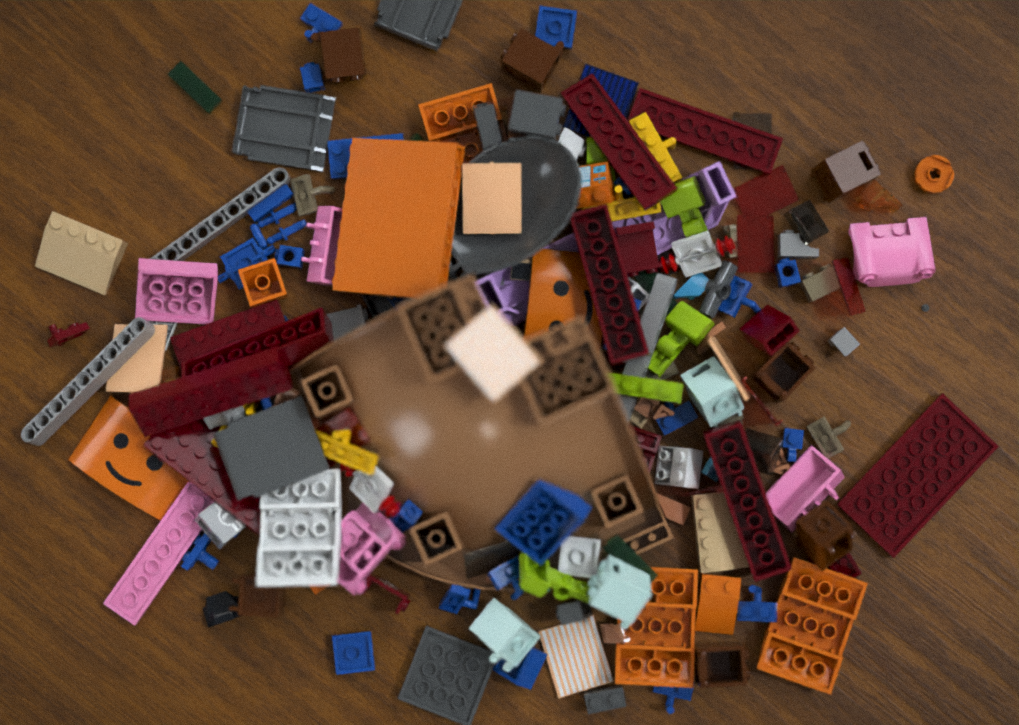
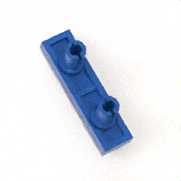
[181,530,242,571]

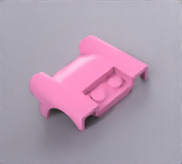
[848,217,936,287]
[338,503,406,595]

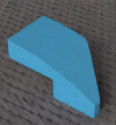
[673,273,709,300]

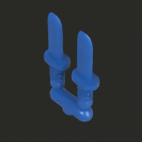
[250,203,306,249]

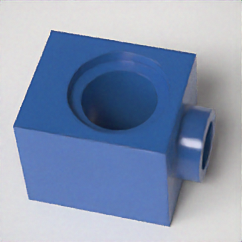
[300,62,325,93]
[275,245,305,269]
[774,258,801,288]
[389,499,423,533]

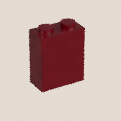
[739,304,800,356]

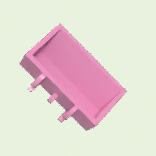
[301,206,343,286]
[766,445,845,533]

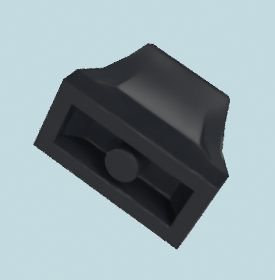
[203,591,243,628]

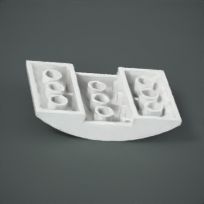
[256,469,342,587]

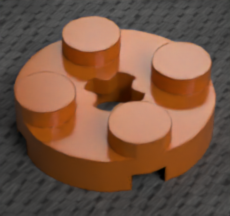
[914,155,954,194]

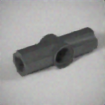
[699,260,738,319]

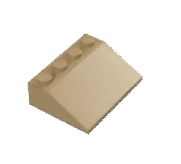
[35,211,128,296]
[691,492,749,573]

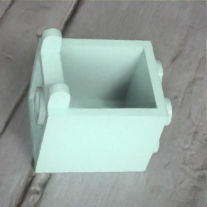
[680,356,744,428]
[588,555,651,629]
[469,598,541,672]

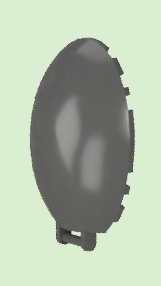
[448,135,581,277]

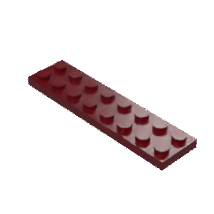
[560,73,677,211]
[628,88,783,175]

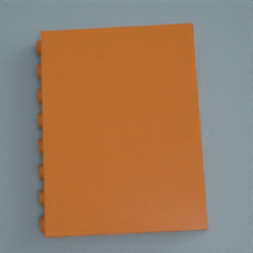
[332,138,465,299]

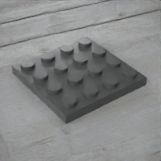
[398,625,494,725]

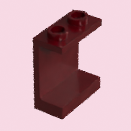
[614,221,662,277]
[362,572,411,614]

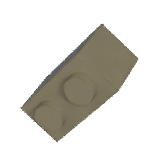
[799,264,847,303]

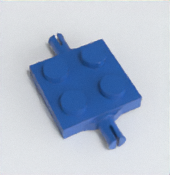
[218,238,276,290]

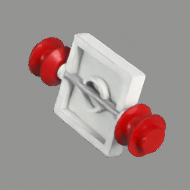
[659,231,735,278]
[340,463,401,517]

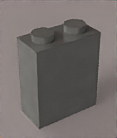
[509,90,566,140]
[472,101,502,151]

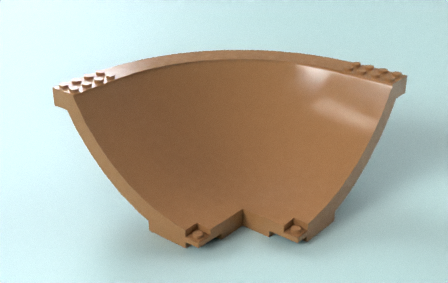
[270,274,674,591]

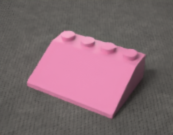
[135,258,218,324]

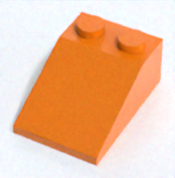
[695,573,741,635]

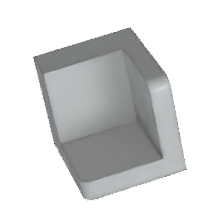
[827,327,860,356]

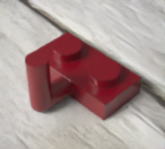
[47,322,90,348]

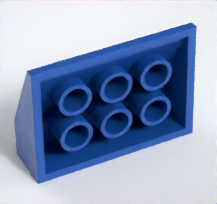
[495,480,592,566]

